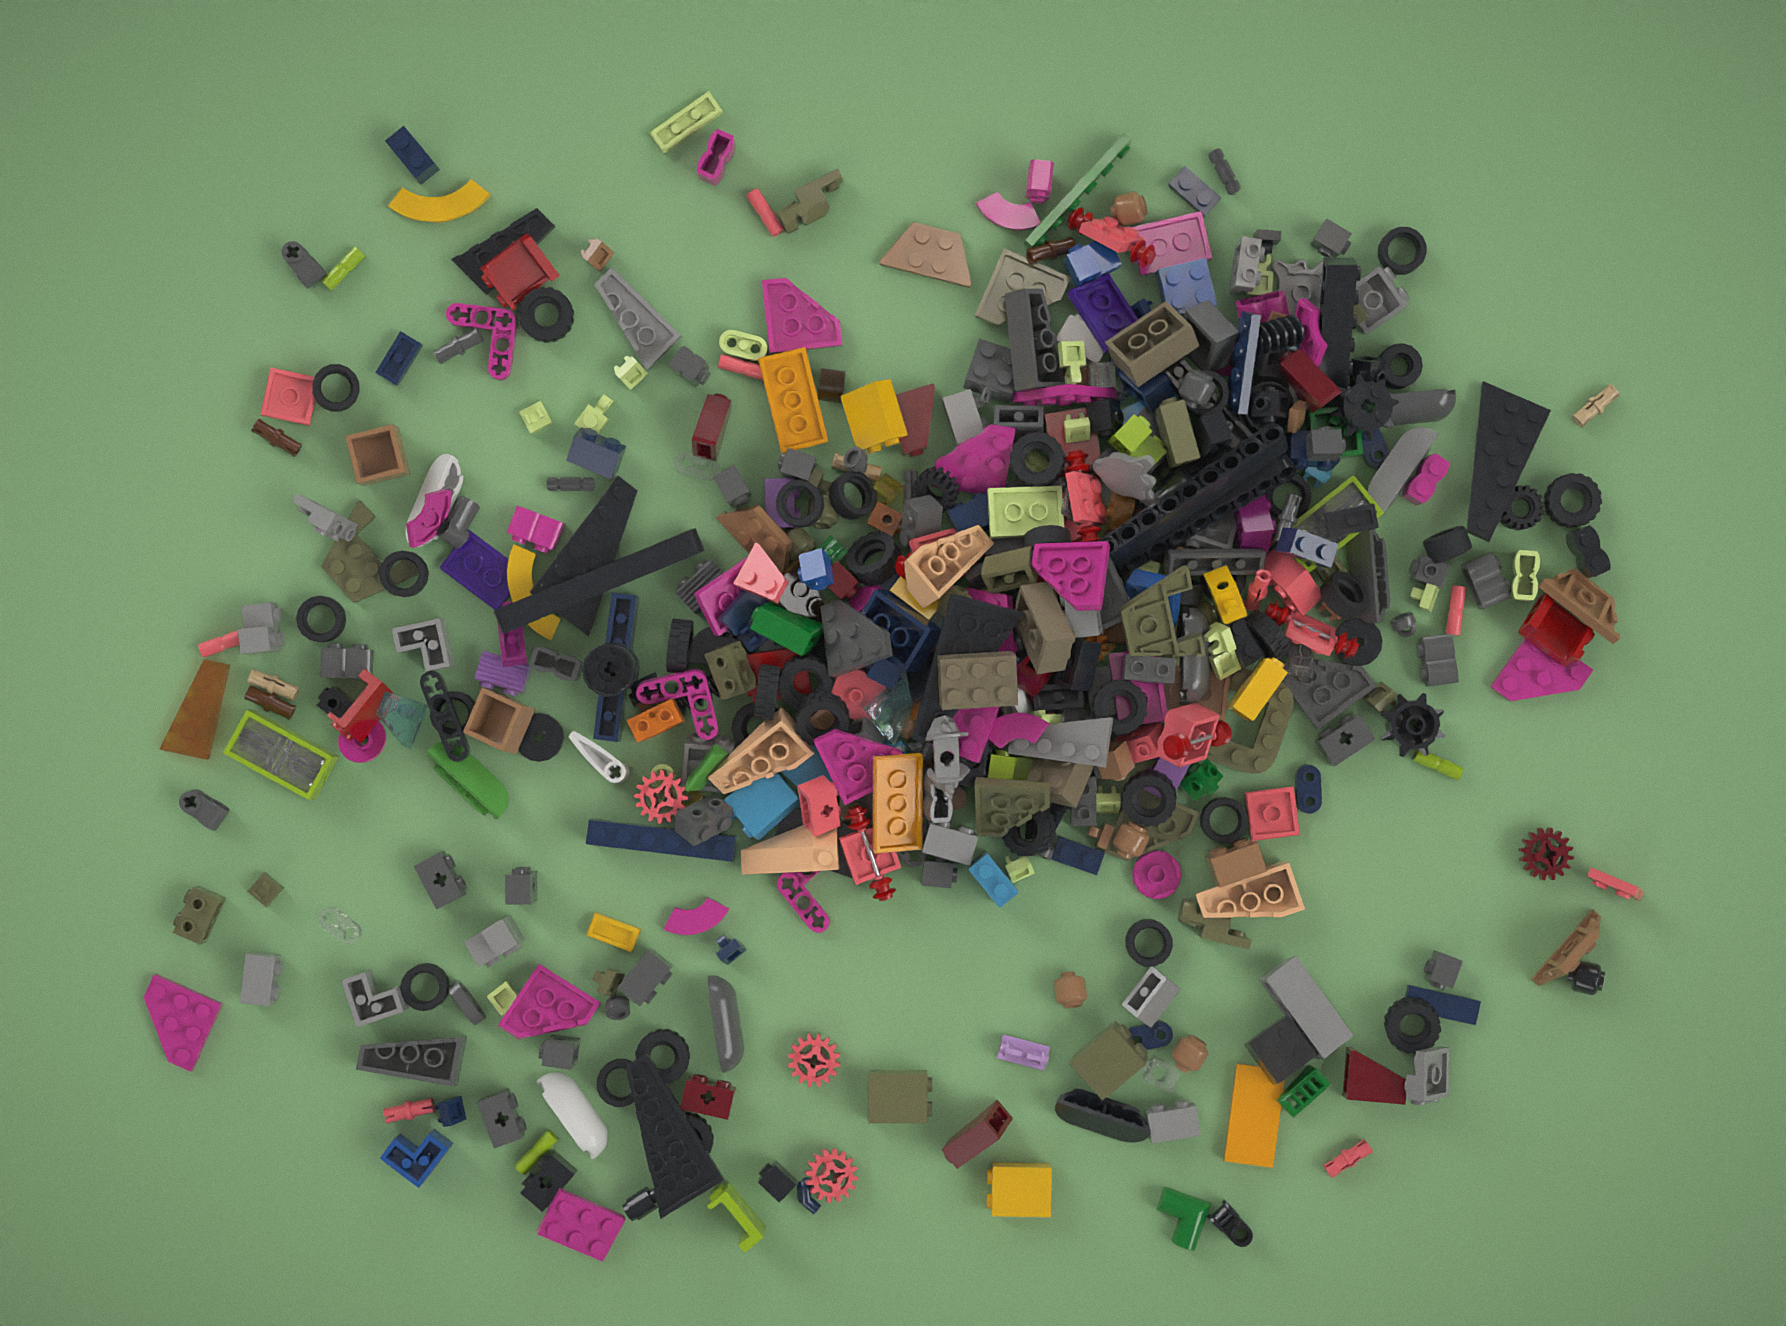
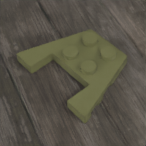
[321,500,418,603]
[1119,565,1206,657]

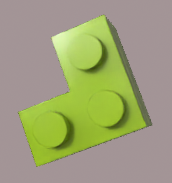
[1108,414,1167,472]
[987,749,1034,781]

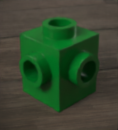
[1180,758,1224,802]

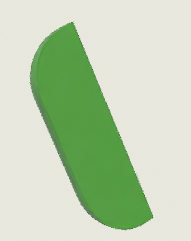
[427,741,509,819]

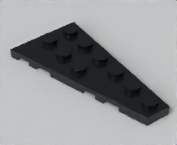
[1466,381,1551,542]
[530,476,638,636]
[911,593,1024,744]
[625,1052,724,1219]

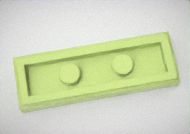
[649,91,723,154]

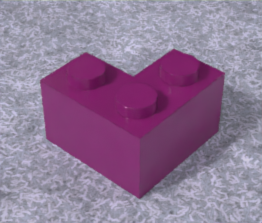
[1233,495,1276,556]

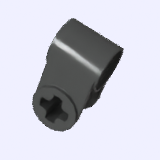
[282,241,327,289]
[179,790,230,831]

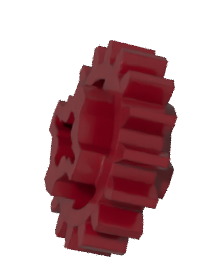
[1518,827,1574,881]

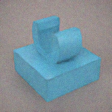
[1303,467,1333,489]

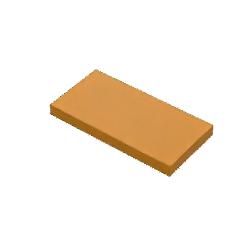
[758,347,829,453]
[873,753,923,854]
[1223,1063,1285,1168]

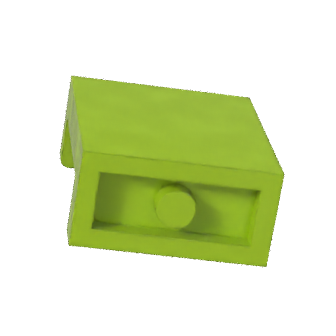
[707,1181,766,1253]

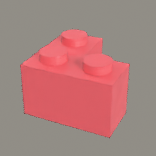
[1264,546,1322,616]

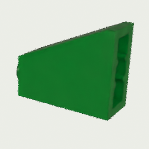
[750,603,823,656]

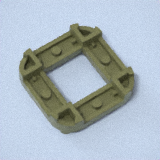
[1206,665,1294,774]

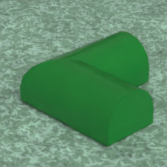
[1156,1186,1211,1251]

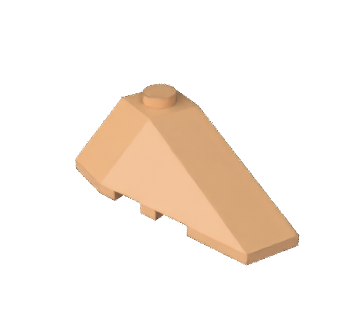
[904,525,994,608]
[707,708,814,794]
[741,825,840,875]
[1195,860,1305,918]

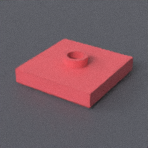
[260,367,315,426]
[831,669,886,722]
[1244,786,1300,841]

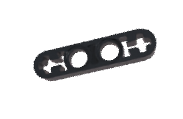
[420,671,470,762]

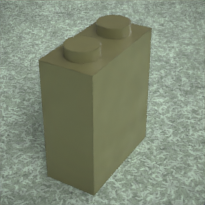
[1154,397,1200,468]
[1070,1020,1148,1101]
[868,1070,932,1123]

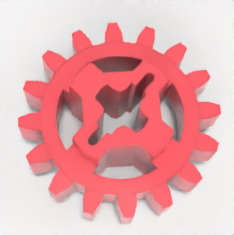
[634,770,689,824]
[788,1033,840,1087]
[804,1148,858,1203]

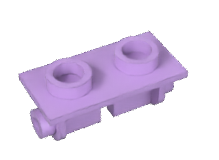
[997,1034,1050,1071]

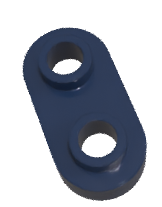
[1361,429,1390,469]
[1295,765,1322,814]
[1128,1021,1173,1050]

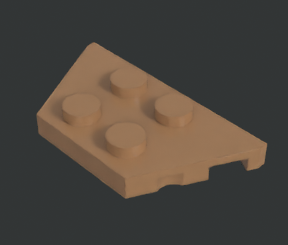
[880,222,971,288]
[716,505,792,573]
[1538,568,1620,644]
[1531,909,1601,986]

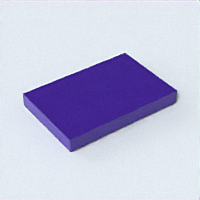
[1067,273,1139,353]
[439,529,511,610]

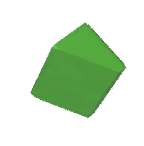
[685,744,729,791]

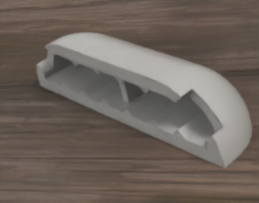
[1368,427,1438,515]

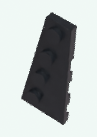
[451,208,555,295]

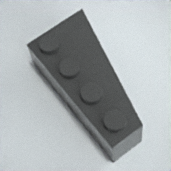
[1005,288,1065,391]
[356,1037,467,1086]

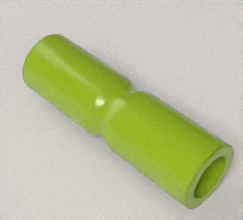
[321,246,366,291]
[1412,749,1464,781]
[514,1129,559,1175]

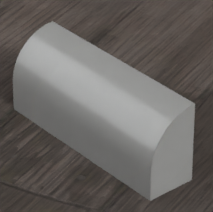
[1258,956,1354,1059]

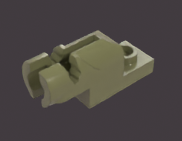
[778,169,843,234]
[1178,898,1251,949]

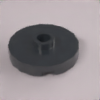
[1335,618,1383,666]
[518,713,564,762]

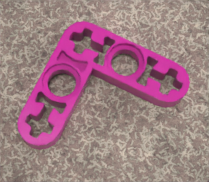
[446,303,518,381]
[636,669,718,740]
[777,871,830,933]

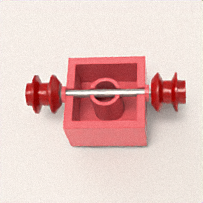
[1156,702,1232,767]

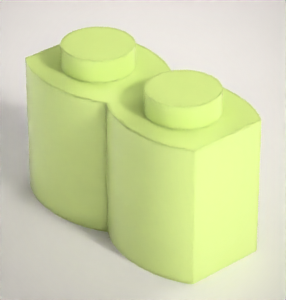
[1510,550,1540,602]

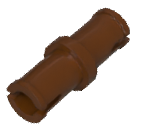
[1026,237,1076,264]
[251,418,302,457]
[244,685,296,720]

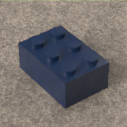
[861,589,941,672]

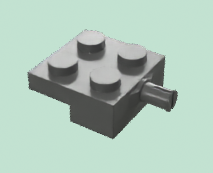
[963,338,1014,407]

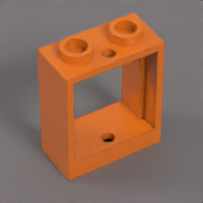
[627,699,687,743]

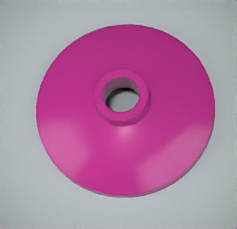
[338,722,386,763]

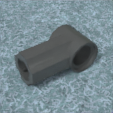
[436,496,480,548]

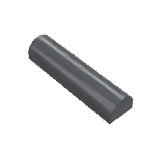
[1164,548,1266,576]

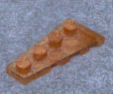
[160,659,230,760]

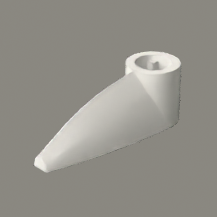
[569,731,630,783]

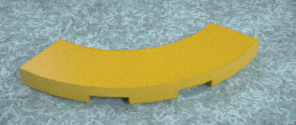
[388,179,491,223]
[507,544,561,641]

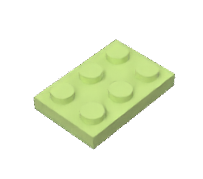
[987,486,1064,539]

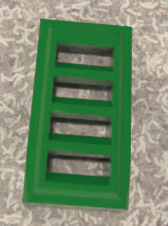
[1276,1065,1331,1118]

